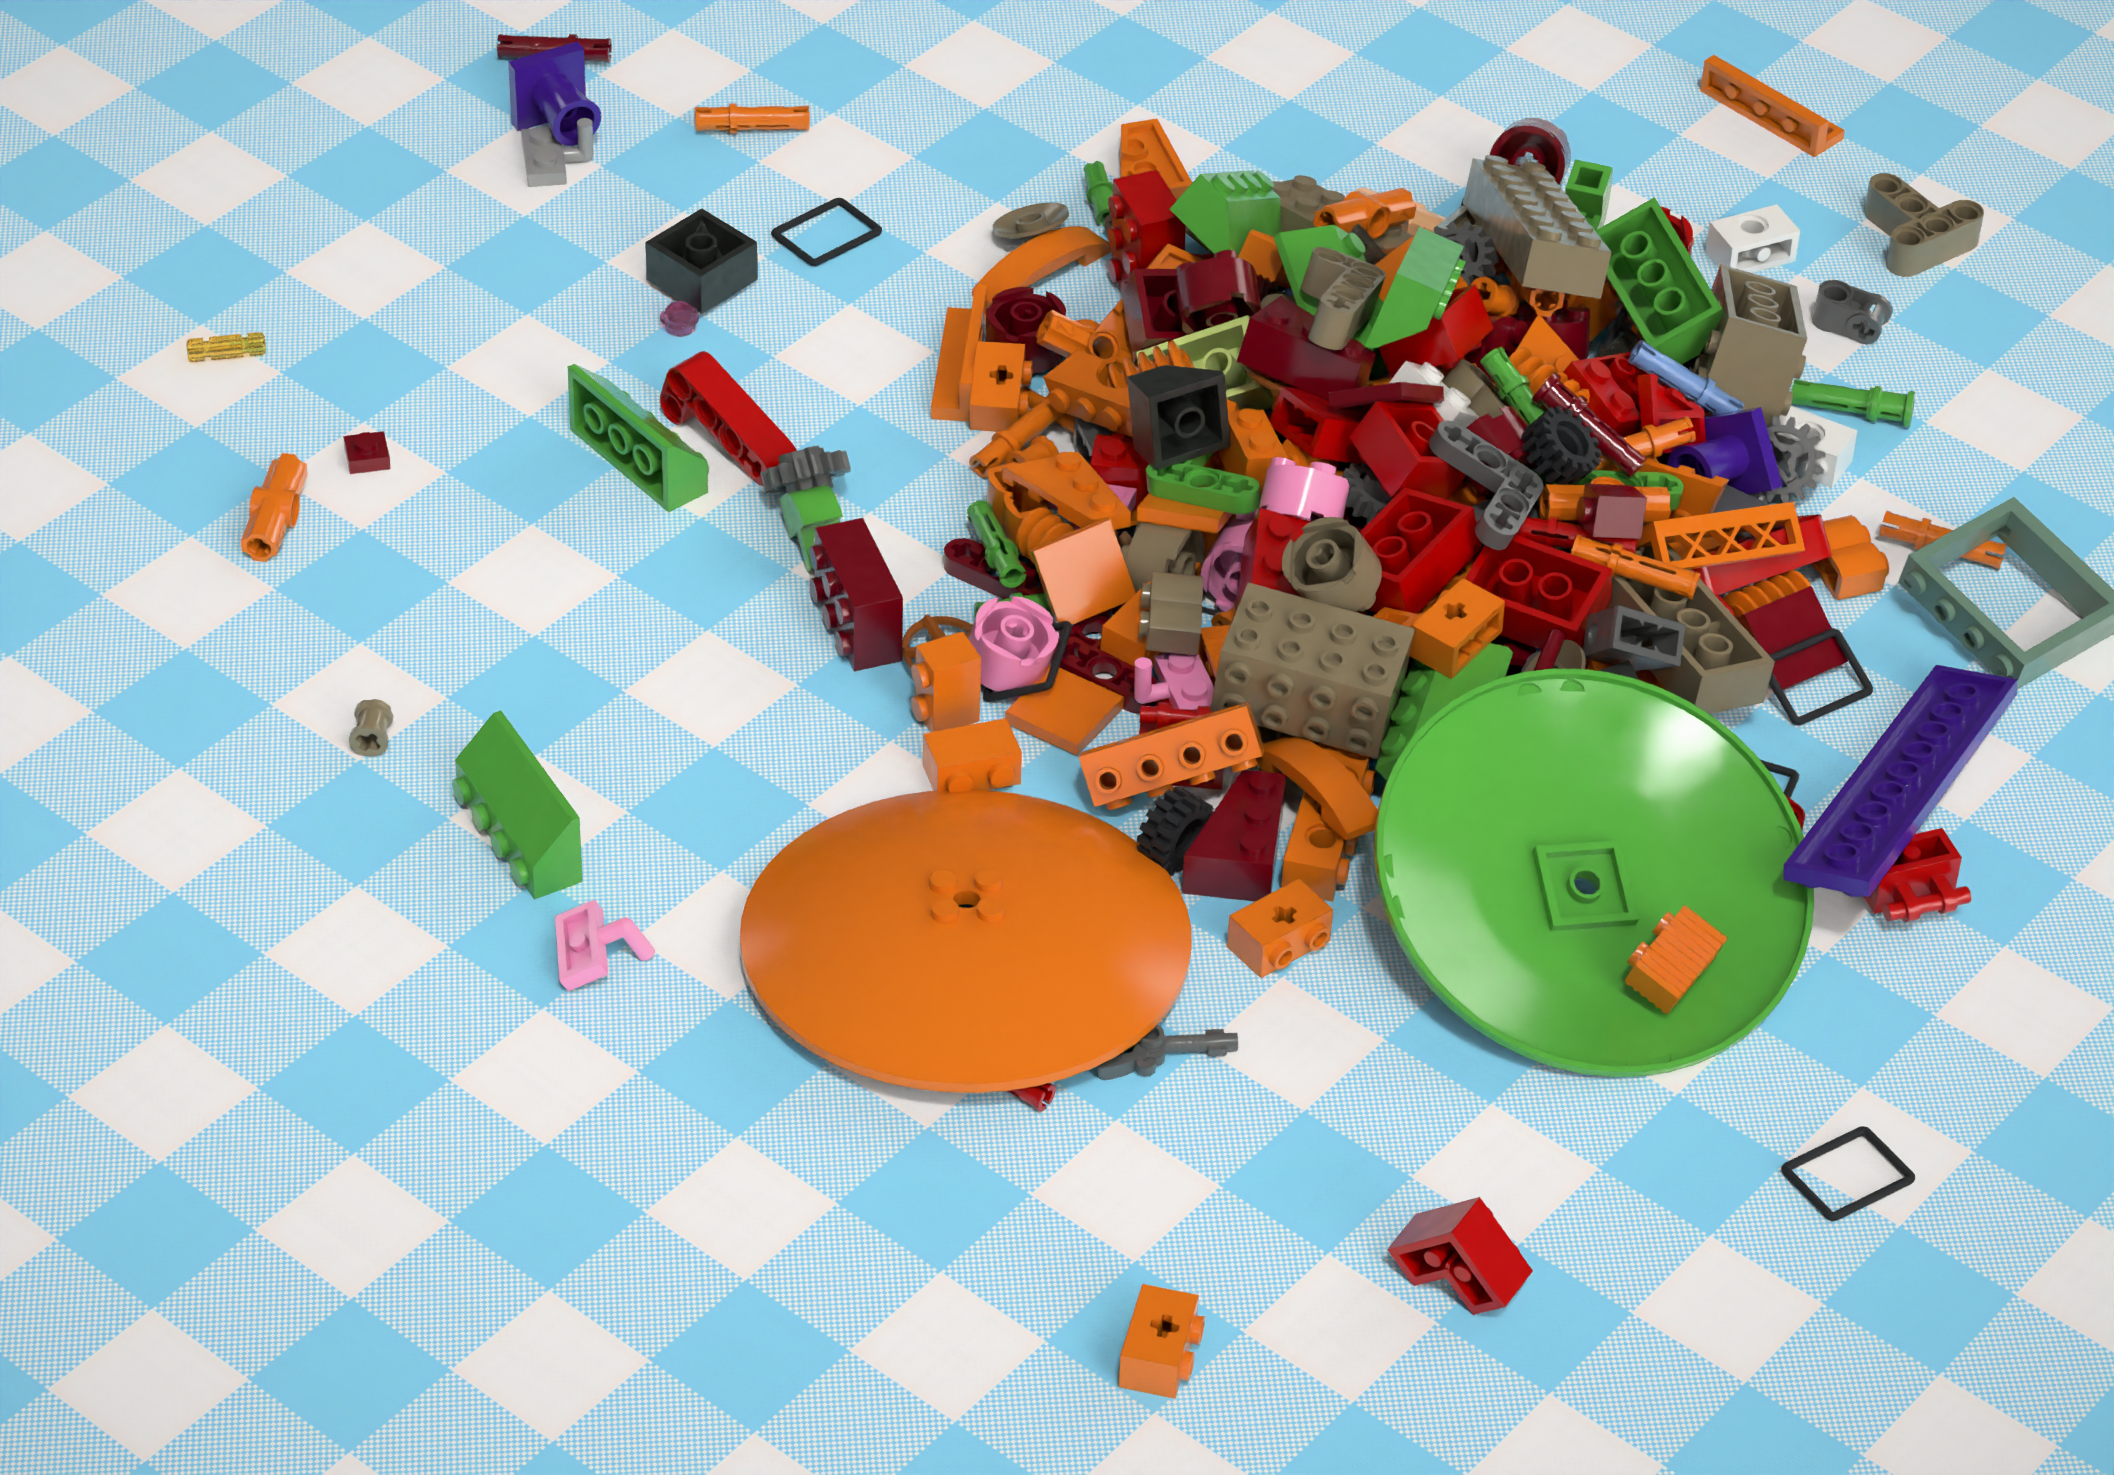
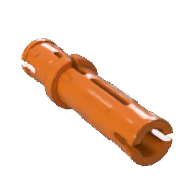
[694,103,810,134]
[969,395,1064,479]
[1595,416,1696,470]
[1879,510,2007,570]
[1571,534,1700,600]

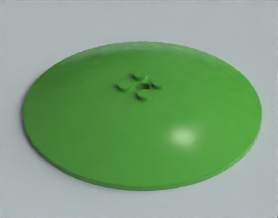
[1374,669,1814,1077]

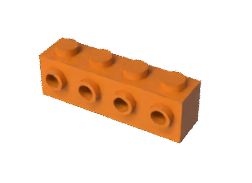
[1079,701,1264,810]

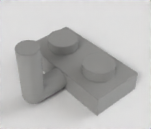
[521,118,594,187]

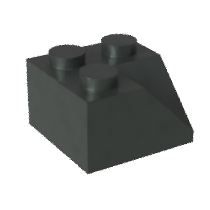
[645,208,758,314]
[1127,365,1231,470]

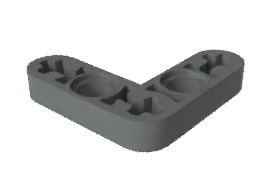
[1428,420,1544,550]

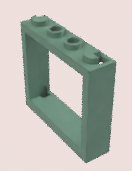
[1898,497,2114,690]

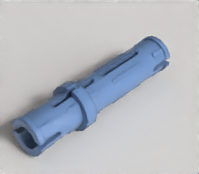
[1628,340,1744,415]

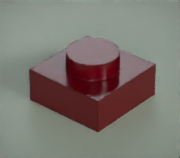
[343,431,391,474]

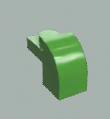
[1565,159,1613,231]
[779,485,843,572]

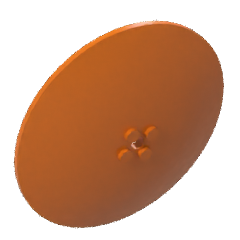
[740,790,1192,1093]

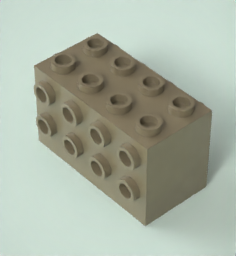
[1690,264,1807,426]
[1211,582,1415,759]

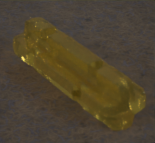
[186,332,266,362]

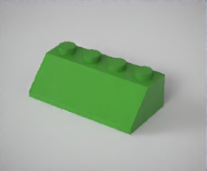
[1170,170,1282,256]
[1595,197,1724,365]
[1273,225,1389,381]
[1365,227,1466,349]
[567,364,709,513]
[1375,643,1513,780]
[452,710,583,900]

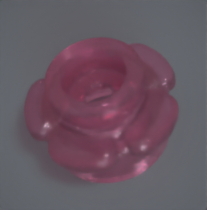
[660,301,699,337]

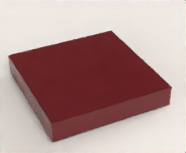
[1328,382,1444,412]
[1738,586,1848,694]

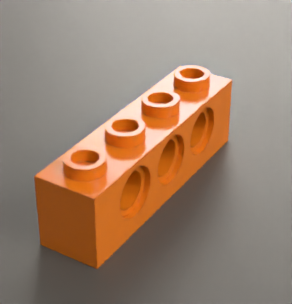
[1281,743,1376,902]

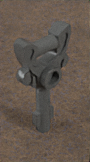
[1097,1025,1238,1080]

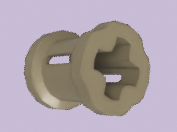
[349,699,394,757]

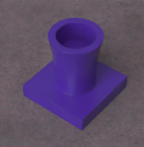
[508,41,601,146]
[1667,407,1783,494]

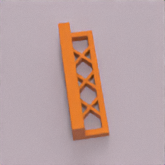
[1700,55,1845,157]
[931,284,987,422]
[1637,502,1805,570]

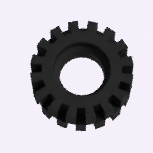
[1522,406,1602,485]
[1137,787,1214,873]

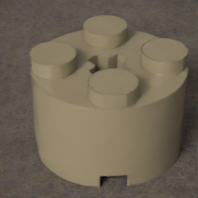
[1282,517,1382,612]
[1121,521,1205,593]

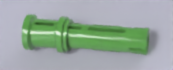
[1791,379,1916,427]

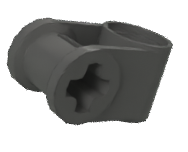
[1812,280,1893,345]

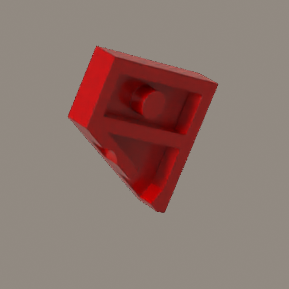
[1637,374,1706,454]

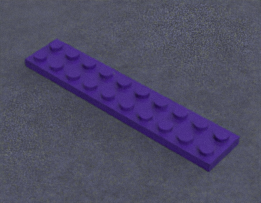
[1783,665,2018,897]

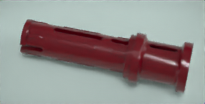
[1531,372,1647,479]

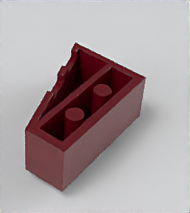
[1237,296,1376,401]
[1182,770,1286,902]

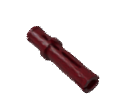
[497,34,612,63]

